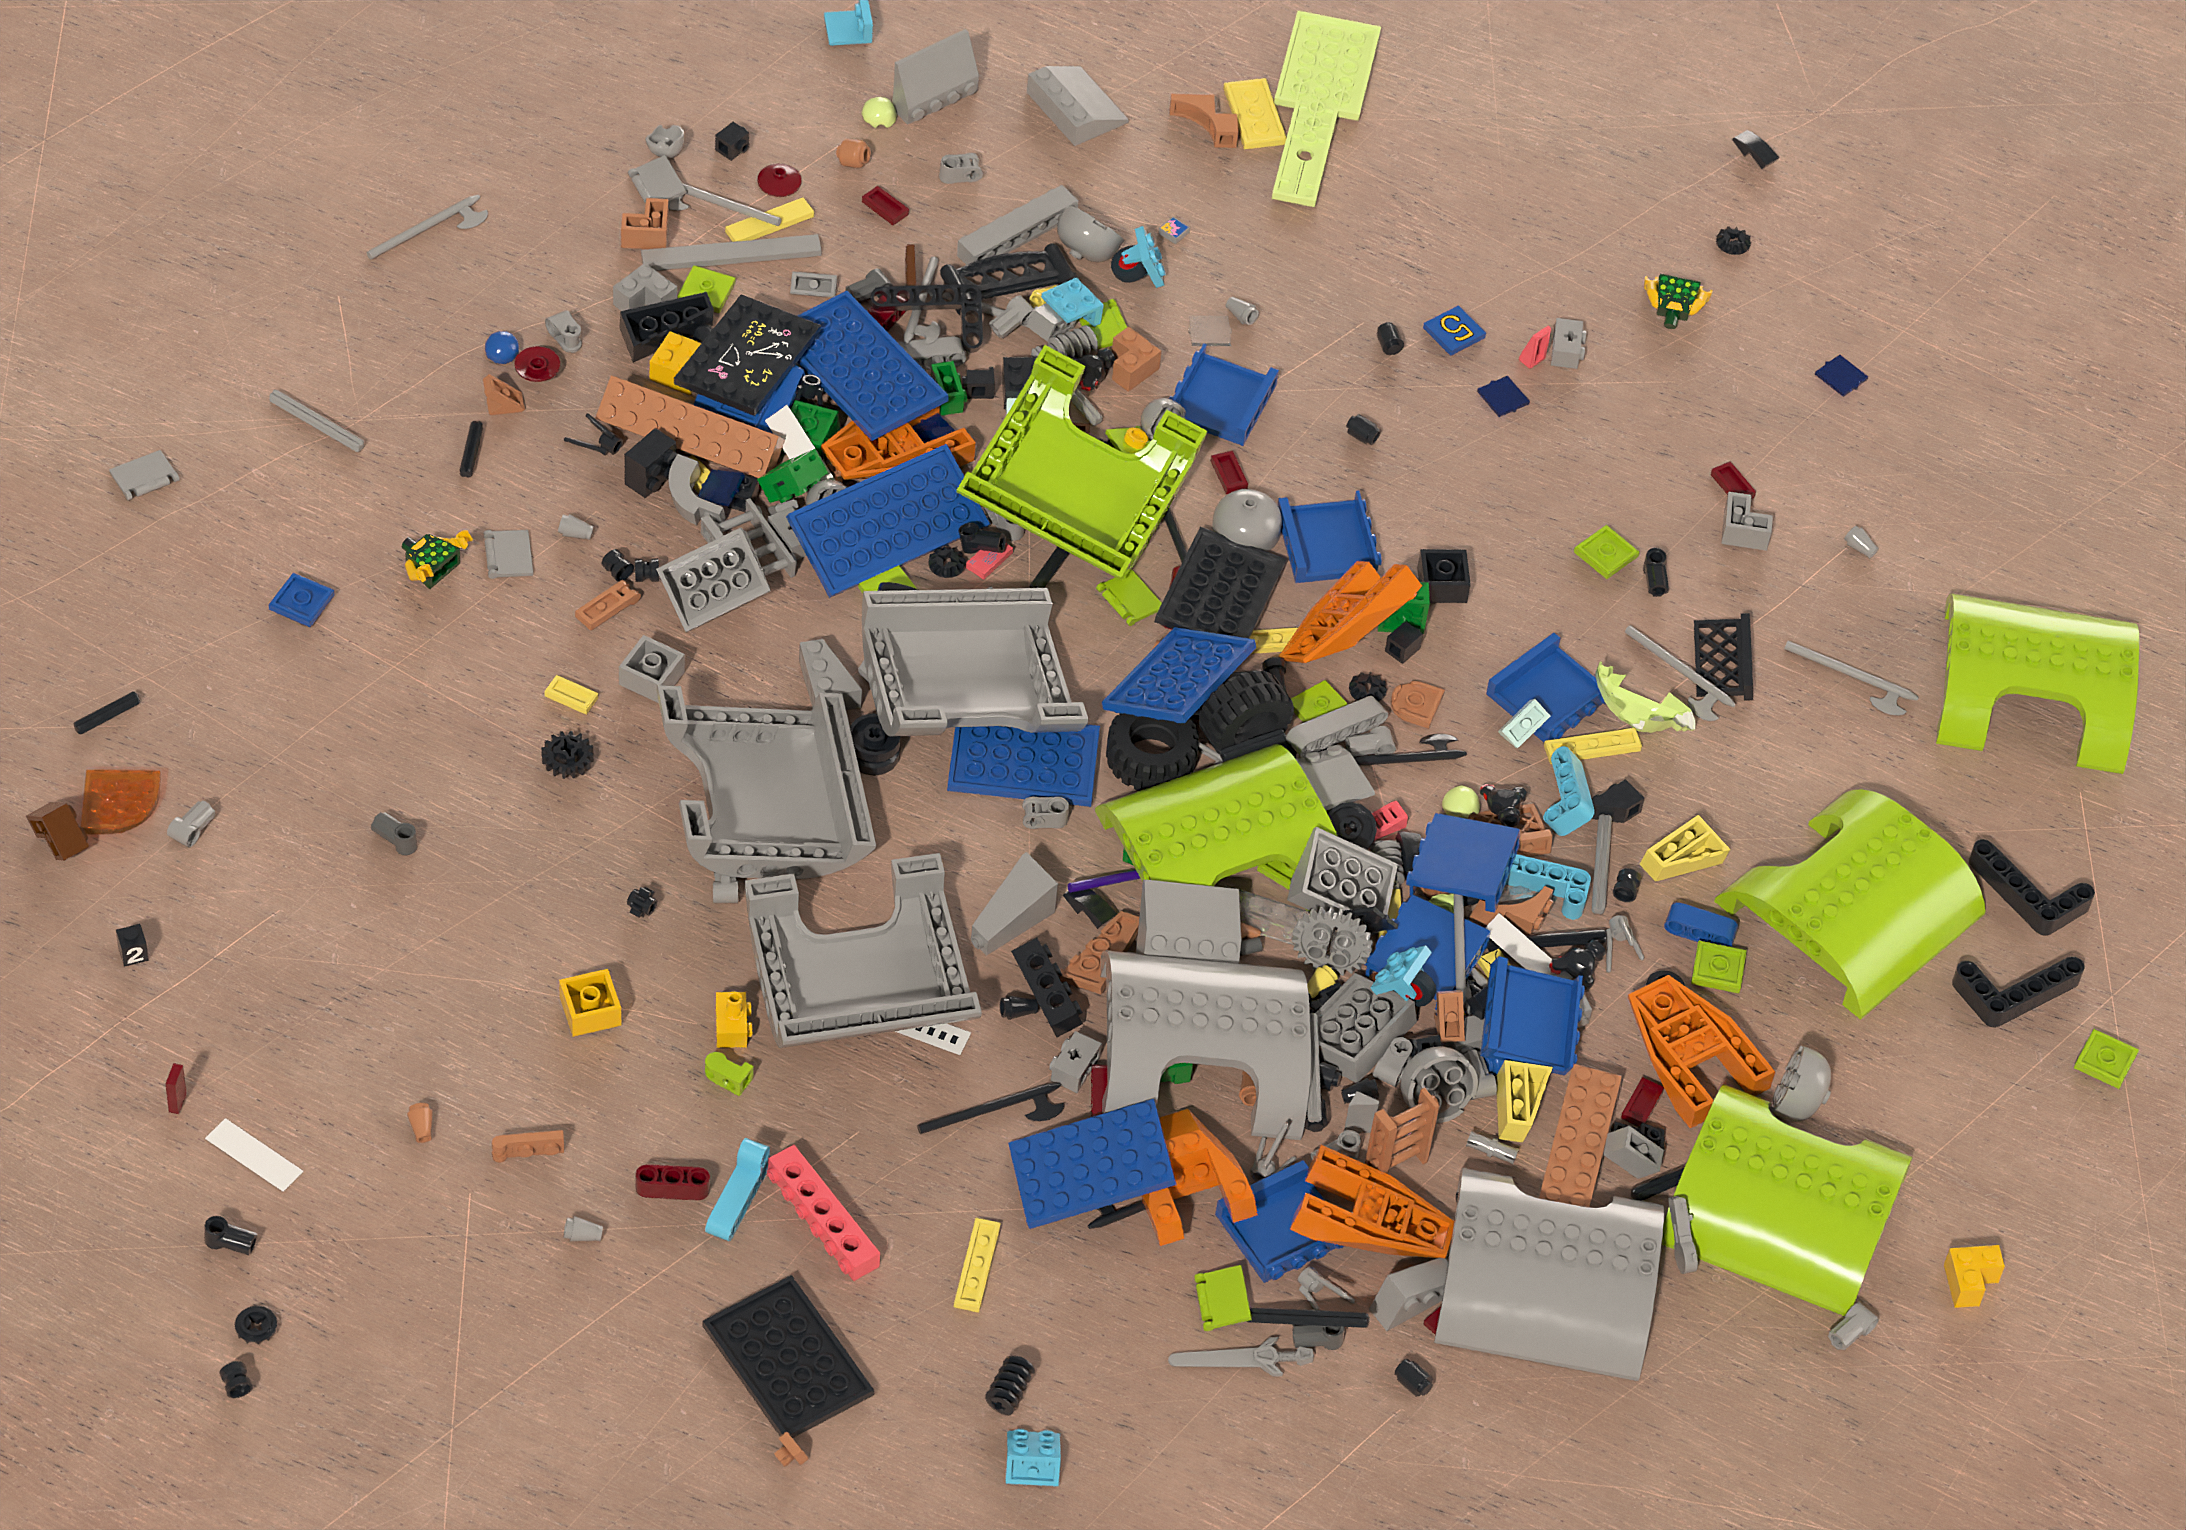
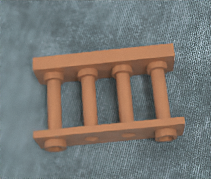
[1365,1088,1439,1174]

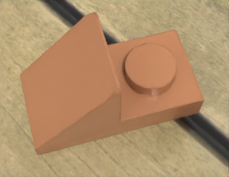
[483,374,525,415]
[1434,990,1465,1043]

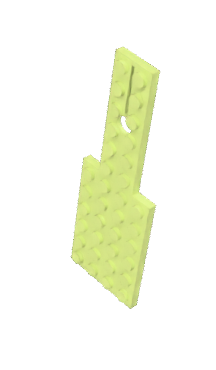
[1272,11,1381,207]

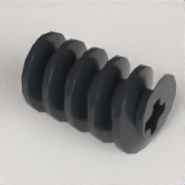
[985,1356,1035,1416]

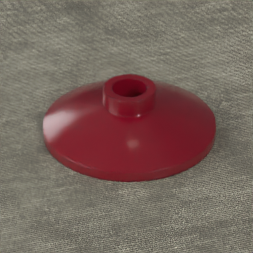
[757,163,802,197]
[514,346,560,382]

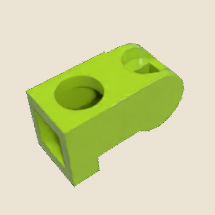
[705,1052,754,1097]

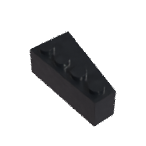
[619,292,714,363]

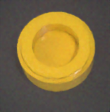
[1124,427,1148,449]

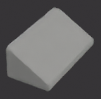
[790,271,837,298]
[1344,1092,1379,1133]

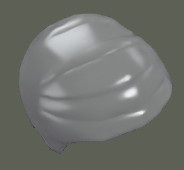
[645,125,684,158]

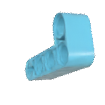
[1543,746,1594,836]
[1505,854,1591,920]
[705,1138,770,1241]

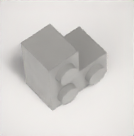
[613,263,677,311]
[1721,492,1773,551]

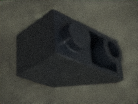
[1592,779,1645,823]

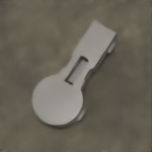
[1668,1196,1698,1274]

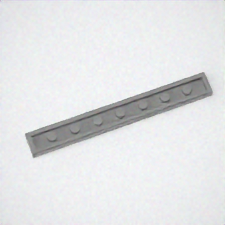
[641,234,821,271]

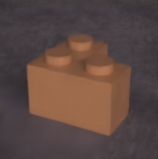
[621,198,668,249]
[1112,326,1161,392]

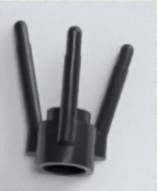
[790,375,824,410]
[564,413,623,456]

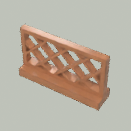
[1460,803,1552,857]

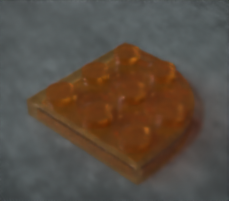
[81,770,161,834]

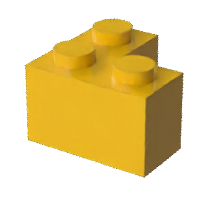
[1944,1245,2005,1308]

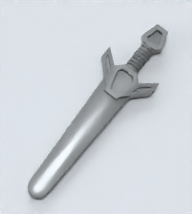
[1168,1337,1314,1377]

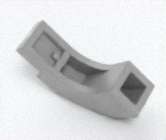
[669,454,726,525]

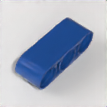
[1664,902,1738,947]

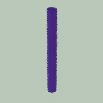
[1067,870,1141,893]

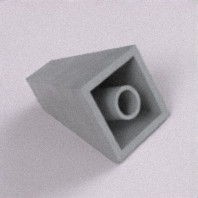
[971,852,1058,956]

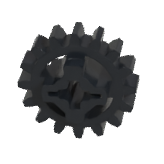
[541,731,594,779]

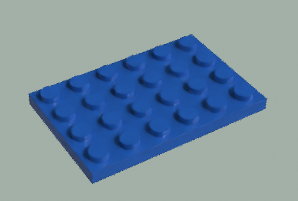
[1102,627,1256,723]
[947,724,1100,807]
[1008,1099,1177,1229]

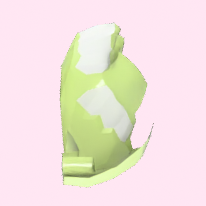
[1595,661,1695,733]

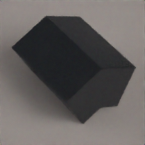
[1466,985,1488,1020]

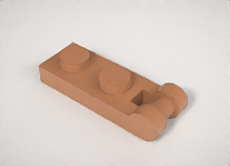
[575,580,641,630]
[492,1130,564,1162]

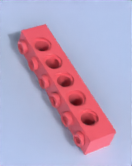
[767,1145,880,1281]

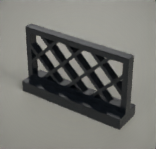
[1694,613,1753,701]

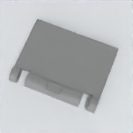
[628,155,687,203]
[109,450,180,500]
[484,530,533,579]

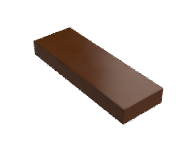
[905,244,916,300]

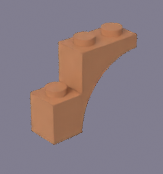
[1169,94,1238,148]
[1469,886,1554,936]

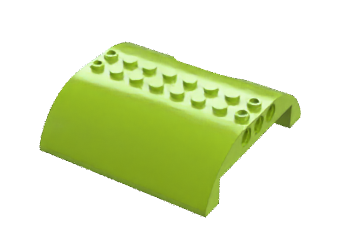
[956,345,1207,580]
[1936,593,2139,774]
[1095,744,1338,915]
[1714,789,1986,1020]
[1661,1084,1913,1316]

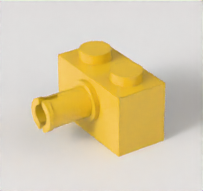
[715,991,752,1048]

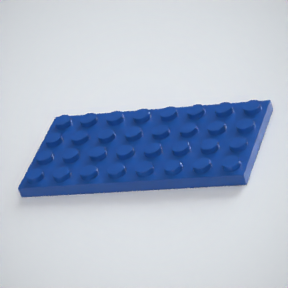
[797,291,948,441]
[786,444,990,598]

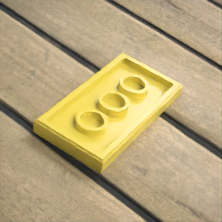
[1223,78,1286,149]

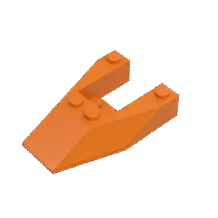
[821,406,976,480]
[1278,561,1422,663]
[1628,975,1775,1129]
[1141,1109,1258,1246]
[1290,1145,1454,1258]

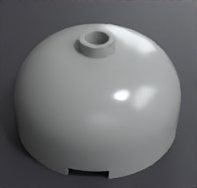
[1057,205,1124,262]
[1212,489,1282,552]
[1401,1046,1478,1123]
[1770,1046,1831,1122]

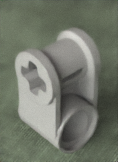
[939,153,983,184]
[545,310,582,353]
[985,508,1024,541]
[1022,797,1069,829]
[1373,1037,1412,1087]

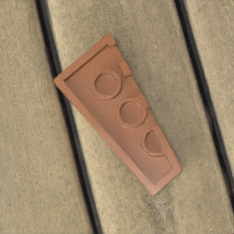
[1059,911,1139,994]

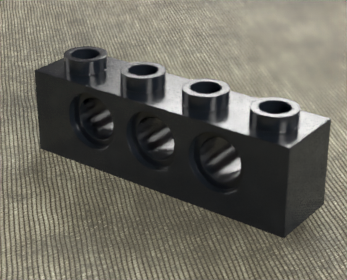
[1011,937,1083,1038]

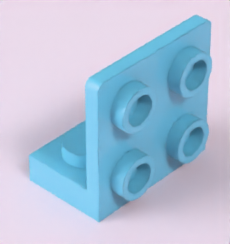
[824,0,873,46]
[1041,277,1104,327]
[1005,1429,1061,1486]

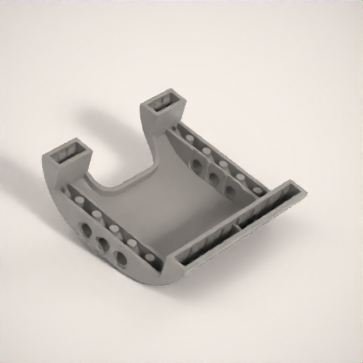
[862,588,1088,737]
[656,685,876,879]
[745,853,982,1048]
[1100,950,1311,1140]
[1434,1168,1664,1381]

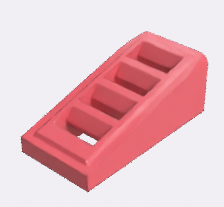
[1519,326,1551,369]
[1372,801,1408,841]

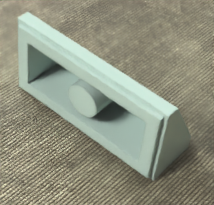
[1498,699,1550,748]

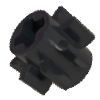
[627,887,658,918]

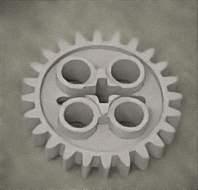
[1292,907,1372,976]

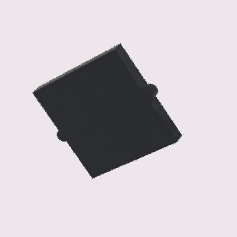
[1343,906,1398,933]

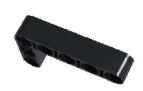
[870,284,983,353]
[1969,839,2095,936]
[1952,957,2085,1028]

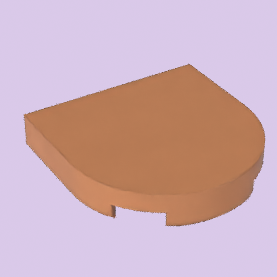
[1391,681,1445,729]

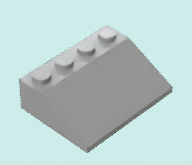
[893,29,979,125]
[1027,66,1129,146]
[656,528,771,633]
[1296,745,1375,810]
[1287,827,1398,936]
[1136,880,1241,963]
[1315,973,1417,1083]

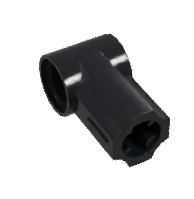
[958,523,1007,554]
[1643,548,1669,597]
[204,1216,257,1256]

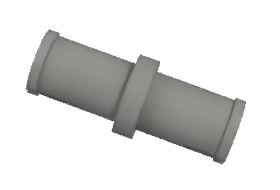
[1466,1131,1519,1164]

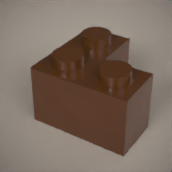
[26,802,89,861]

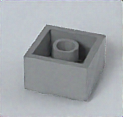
[619,635,685,703]

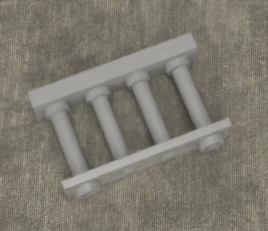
[701,498,797,578]

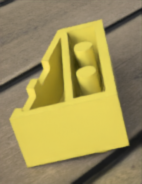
[1640,815,1730,882]
[1496,1060,1553,1142]

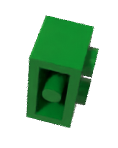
[930,361,967,416]

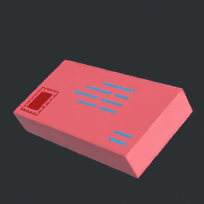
[966,543,1013,580]

